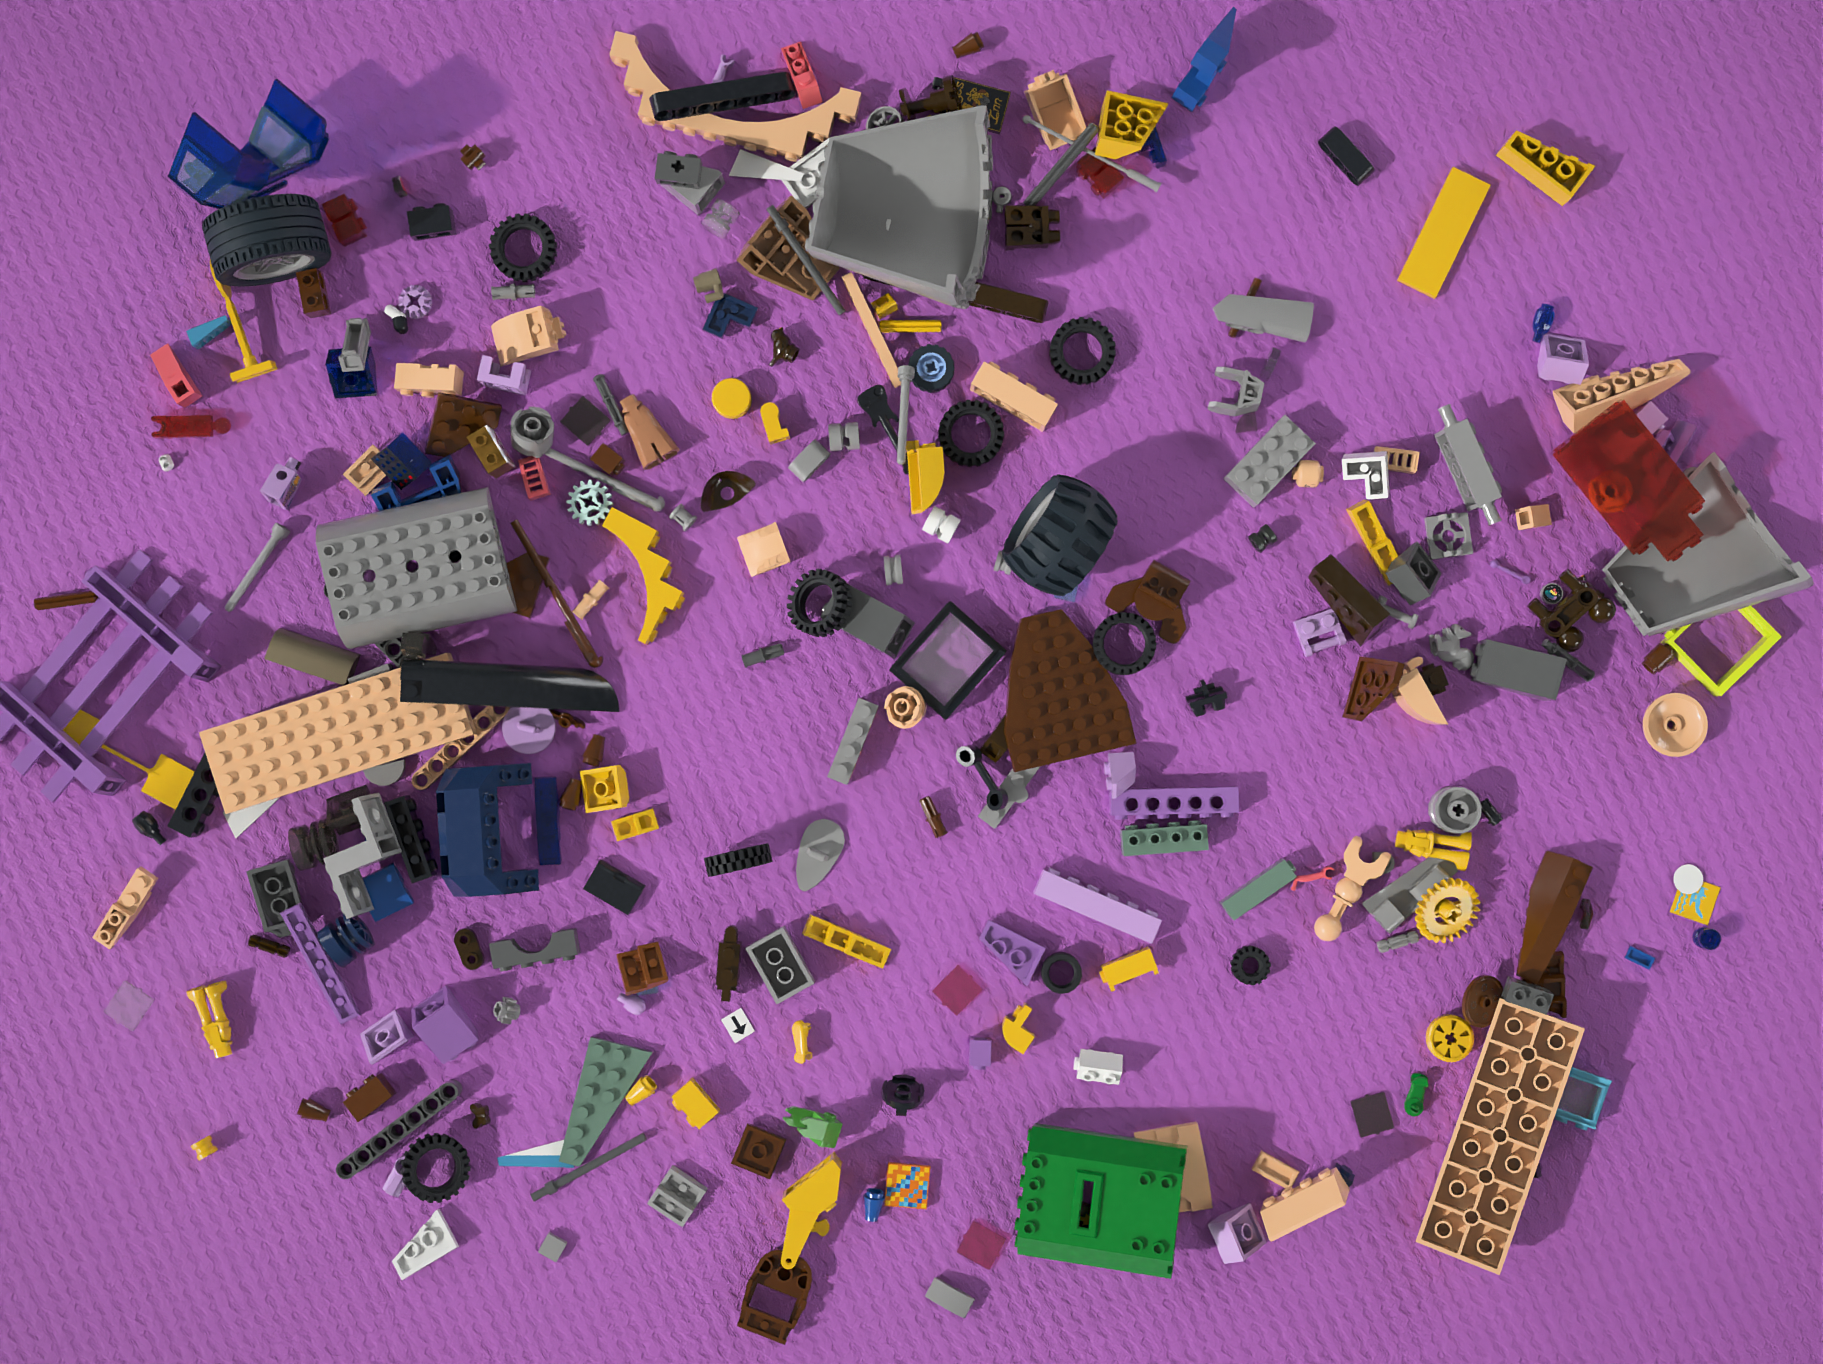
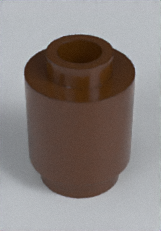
[1642,643,1675,675]

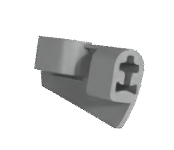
[1212,294,1314,342]
[1362,857,1458,934]

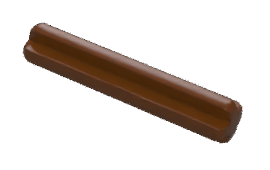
[34,590,98,610]

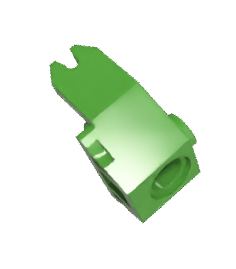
[783,1106,843,1148]

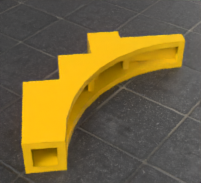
[602,507,685,645]

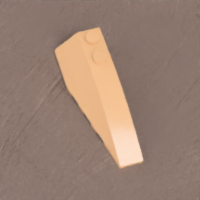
[1553,359,1690,433]

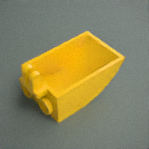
[906,440,945,515]

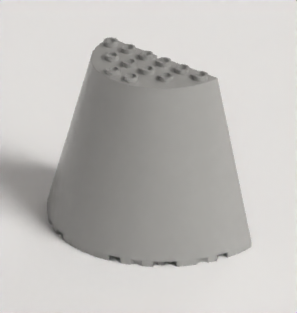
[805,106,993,309]

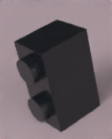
[407,203,456,241]

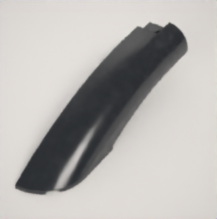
[400,659,619,712]

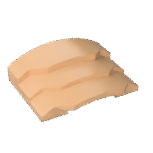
[1134,1122,1213,1213]

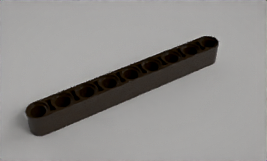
[862,275,1049,323]

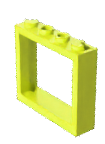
[1661,606,1782,696]

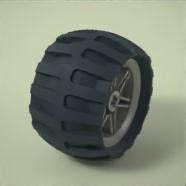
[1002,474,1118,596]

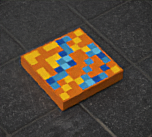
[884,1162,930,1210]

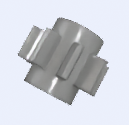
[493,997,520,1024]

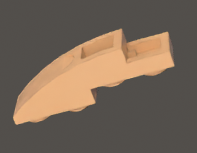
[92,866,158,949]

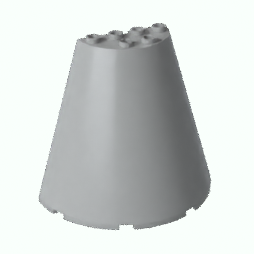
[1602,452,1814,636]

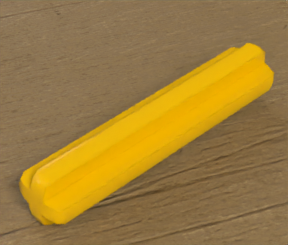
[879,320,942,333]

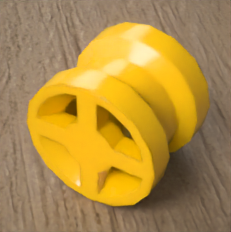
[191,1135,218,1160]

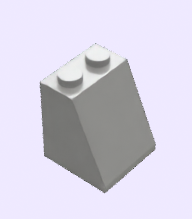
[660,166,725,216]

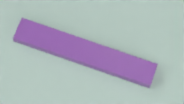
[280,902,361,1025]

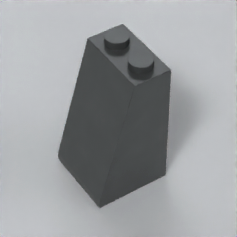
[820,583,915,660]
[1470,639,1567,701]

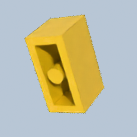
[671,1077,720,1129]

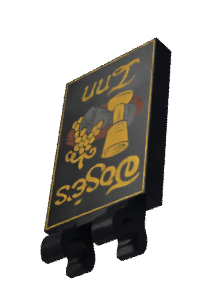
[932,77,1011,135]

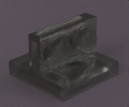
[326,785,370,835]

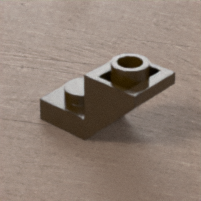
[980,713,1008,763]

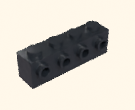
[384,795,438,883]

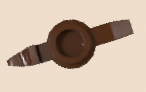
[548,709,586,729]

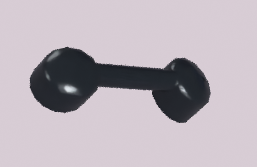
[956,745,1008,811]

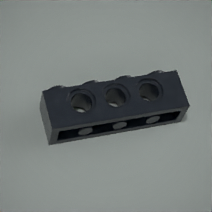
[167,753,220,838]

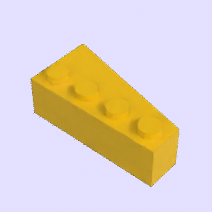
[1496,130,1595,206]

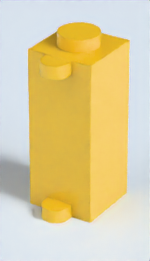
[1099,947,1159,992]

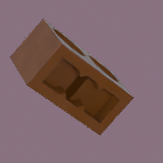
[296,268,331,318]

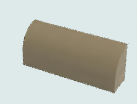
[264,628,361,685]

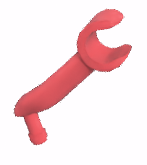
[1291,866,1335,891]

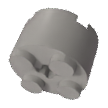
[511,407,554,458]

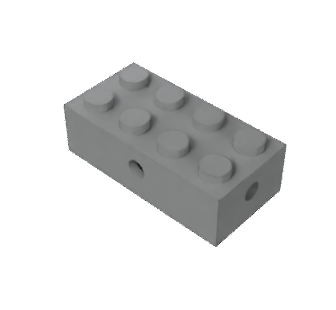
[1223,415,1316,508]

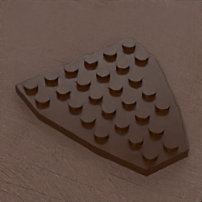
[1004,609,1137,772]

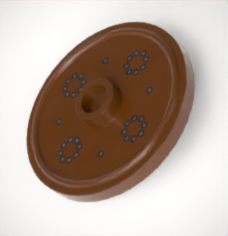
[1462,975,1503,1028]

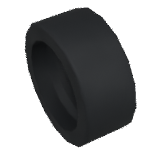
[1041,952,1082,994]

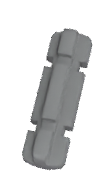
[1377,931,1419,953]

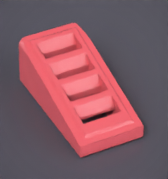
[518,456,551,501]

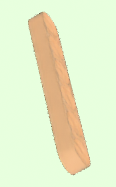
[842,272,901,388]
[411,706,510,790]

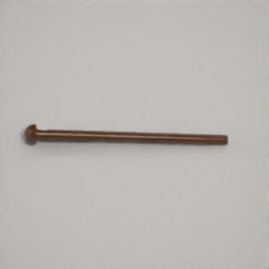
[510,519,603,668]

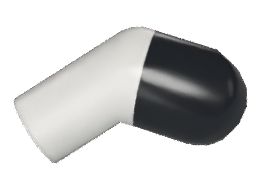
[384,304,408,334]

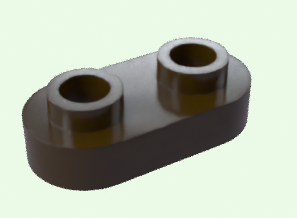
[454,928,484,970]

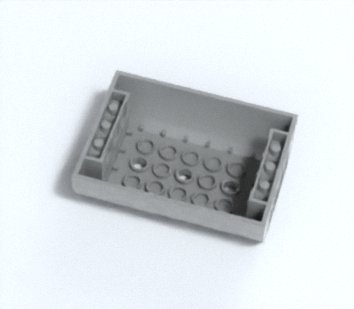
[316,487,517,649]

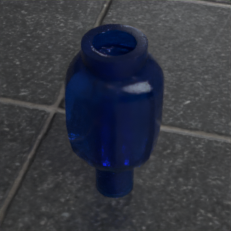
[1532,303,1555,343]

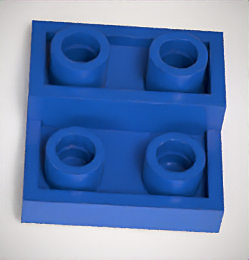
[363,862,414,922]

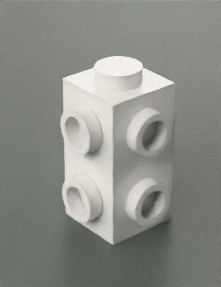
[1073,1049,1123,1085]

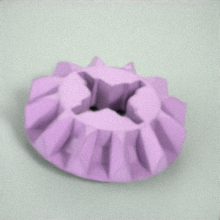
[398,285,432,319]

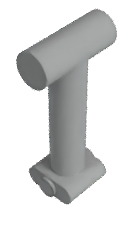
[1378,596,1419,629]

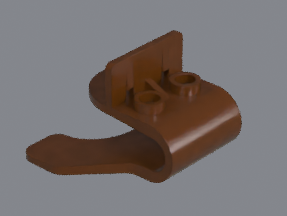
[1105,559,1191,644]

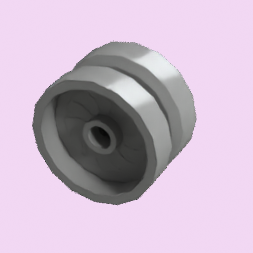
[1428,786,1482,833]

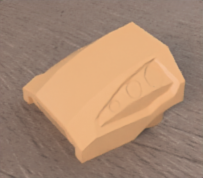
[737,522,791,577]

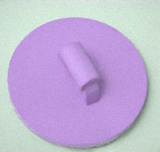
[502,707,556,754]

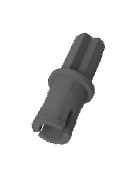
[741,643,784,668]

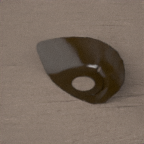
[701,471,756,512]

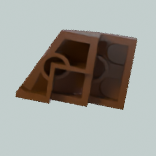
[1519,951,1567,1018]

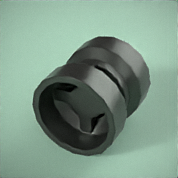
[1248,524,1278,553]

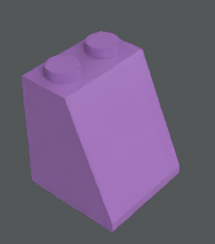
[411,985,479,1064]

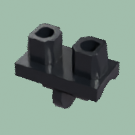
[1185,679,1227,717]

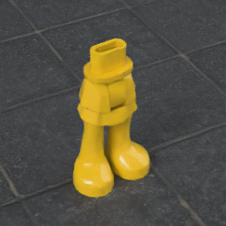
[1395,829,1472,872]
[186,981,232,1058]

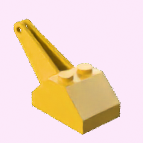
[781,1152,842,1269]

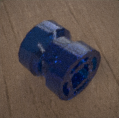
[1692,927,1721,950]

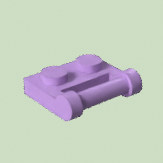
[1293,609,1346,657]

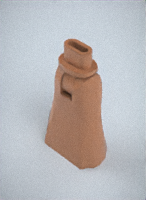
[620,394,680,470]

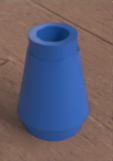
[864,1188,885,1222]

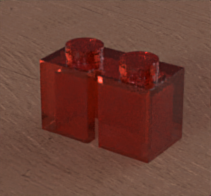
[1076,147,1124,199]
[321,194,367,247]

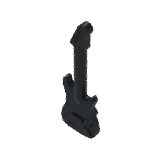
[857,385,909,474]

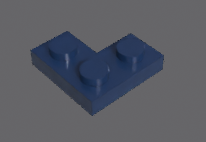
[702,293,758,339]

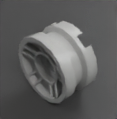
[883,555,903,586]

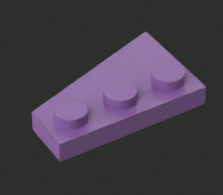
[979,919,1046,986]

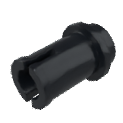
[1480,798,1503,826]

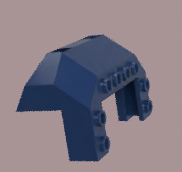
[436,763,539,897]

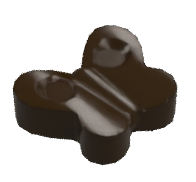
[470,1103,491,1129]

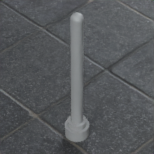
[897,365,915,465]
[225,522,290,612]

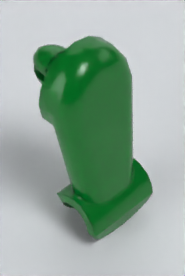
[1404,1073,1429,1116]

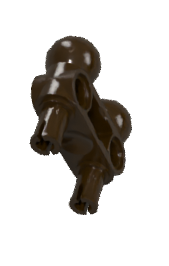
[1527,568,1616,652]

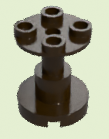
[899,75,963,121]

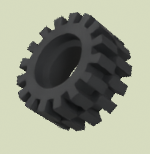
[1230,946,1271,985]

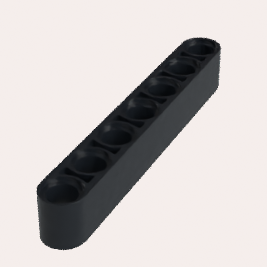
[649,72,796,121]

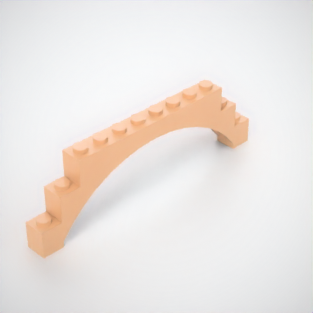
[610,31,861,162]

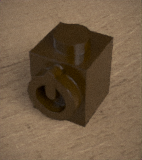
[1419,663,1449,696]

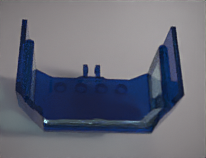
[168,79,329,209]

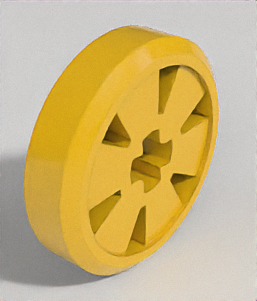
[1426,1014,1474,1062]

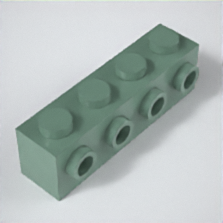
[1120,820,1209,856]

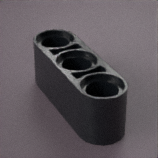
[1318,126,1375,186]

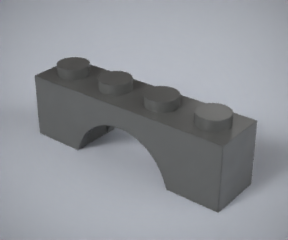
[489,928,581,972]

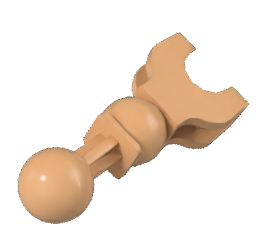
[1314,836,1391,941]

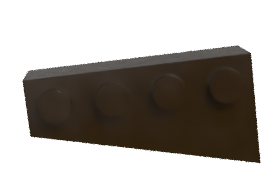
[1308,554,1390,647]

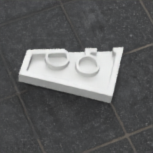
[392,1209,459,1280]

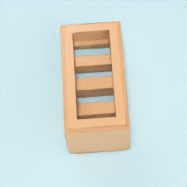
[1374,446,1420,474]

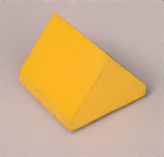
[871,293,898,320]

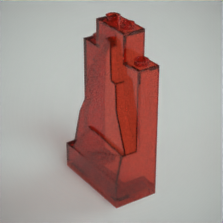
[1550,399,1705,562]

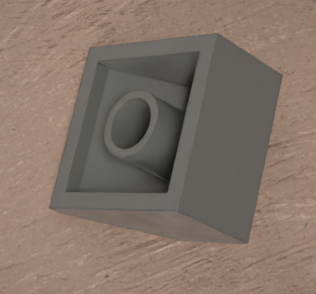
[1385,541,1442,605]

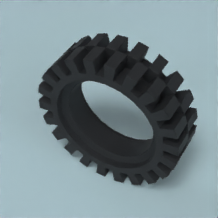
[489,213,557,282]
[1049,317,1116,385]
[938,400,1004,467]
[787,569,852,637]
[704,843,773,877]
[400,1133,471,1203]

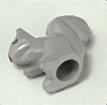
[1429,624,1474,671]

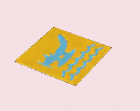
[1670,881,1721,925]

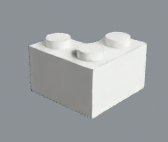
[1342,451,1390,499]

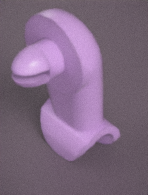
[712,54,734,83]

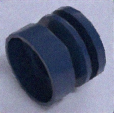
[317,914,375,968]

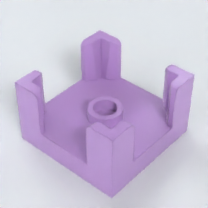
[477,355,531,395]

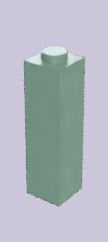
[1219,858,1297,920]

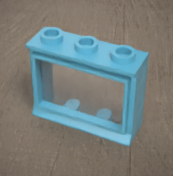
[1555,1067,1612,1131]

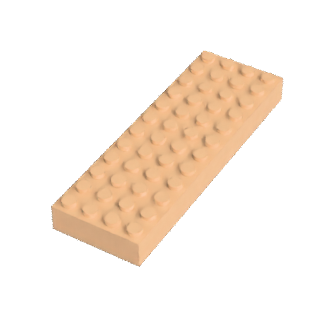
[199,653,477,814]
[1416,998,1585,1275]

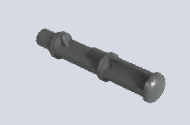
[593,374,629,436]
[1541,639,1595,682]

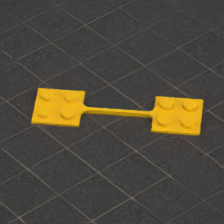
[63,709,195,810]

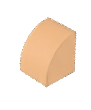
[1515,504,1552,530]

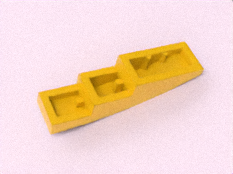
[802,914,891,969]

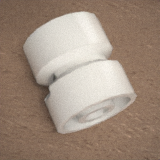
[922,506,961,544]

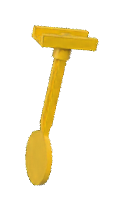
[210,260,278,383]

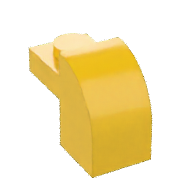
[1002,1002,1035,1054]

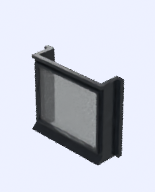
[889,601,1007,720]

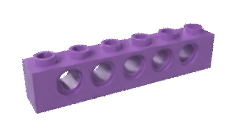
[1109,787,1239,820]

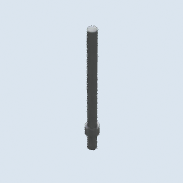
[766,205,846,315]
[530,1133,647,1202]

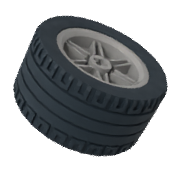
[202,194,332,287]

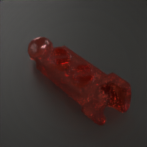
[151,415,231,439]

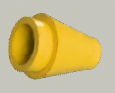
[625,1075,657,1106]

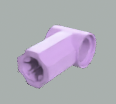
[382,1154,418,1197]

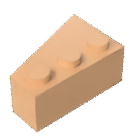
[394,363,464,398]

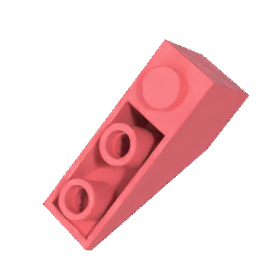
[781,41,823,109]
[150,343,202,408]

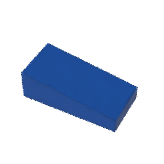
[1624,946,1655,970]

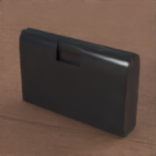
[583,860,646,915]

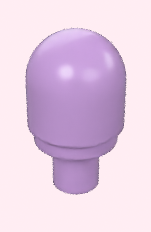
[617,992,646,1015]

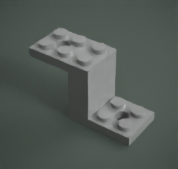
[323,792,402,919]

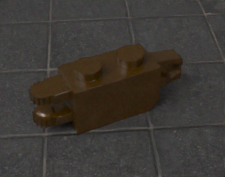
[716,924,742,1002]

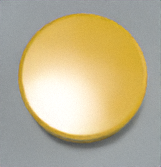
[712,378,752,419]

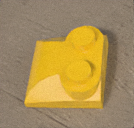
[580,765,629,813]

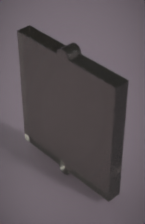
[560,396,611,446]
[1350,1092,1394,1137]

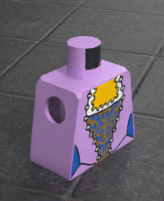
[260,457,301,510]

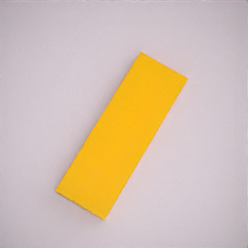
[1397,167,1491,299]

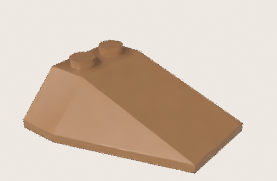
[736,195,840,301]

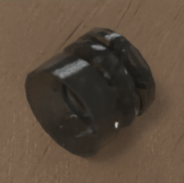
[288,819,339,871]

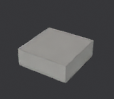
[538,1232,568,1262]

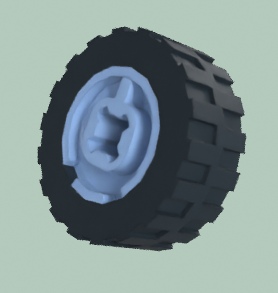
[908,344,955,393]

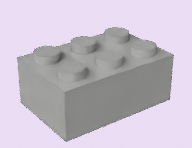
[746,926,815,1004]

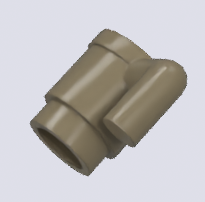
[693,268,724,303]

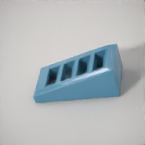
[186,315,232,349]

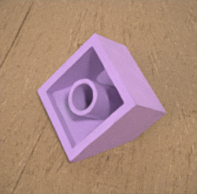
[1537,333,1589,385]
[1208,1203,1267,1264]

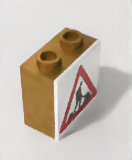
[467,425,516,478]

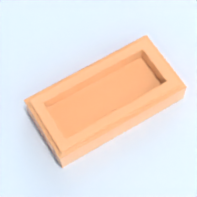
[1251,1150,1300,1189]

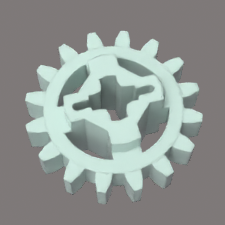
[566,480,613,526]

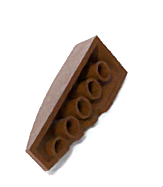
[1516,851,1593,985]

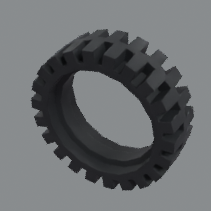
[1093,612,1156,675]

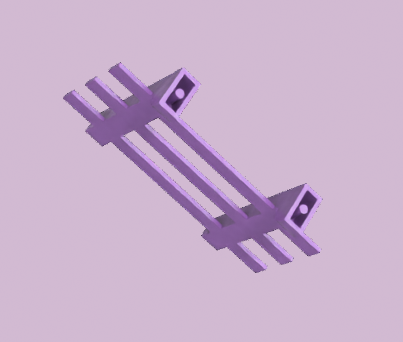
[0,549,221,803]

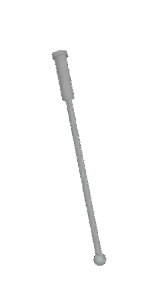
[1023,115,1162,193]

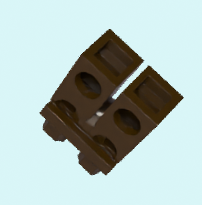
[1004,205,1060,251]

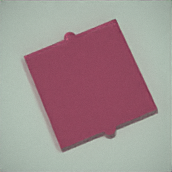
[932,965,983,1016]
[957,1220,1006,1270]

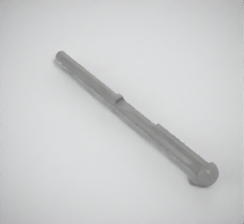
[544,448,665,511]

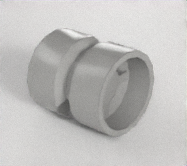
[828,422,860,451]

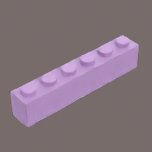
[1033,867,1162,944]

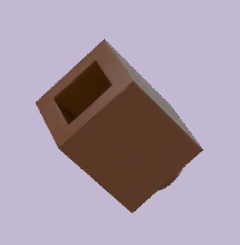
[590,443,625,477]

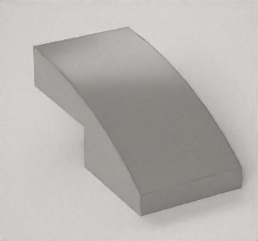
[925,1277,975,1318]

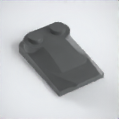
[246,859,303,938]

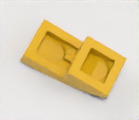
[611,809,659,841]

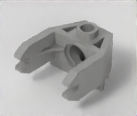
[1207,367,1264,417]

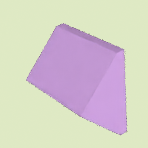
[360,1010,414,1065]

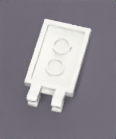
[782,138,829,209]

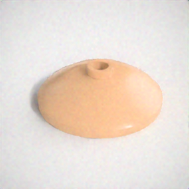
[1643,693,1708,757]

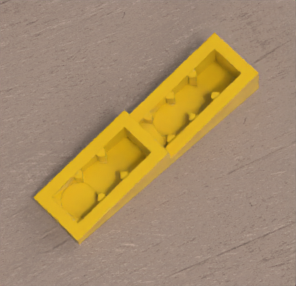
[1346,499,1398,586]

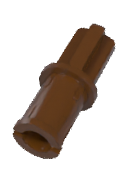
[919,796,948,838]

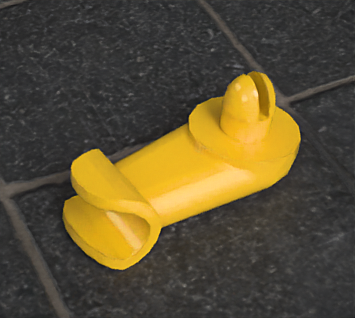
[792,1020,812,1064]

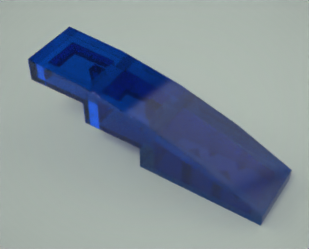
[534,776,562,865]

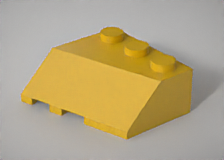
[1095,90,1169,159]

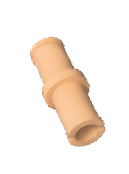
[572,580,609,620]

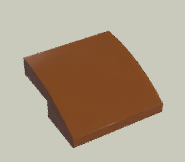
[616,942,668,996]

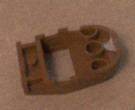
[737,1250,812,1345]

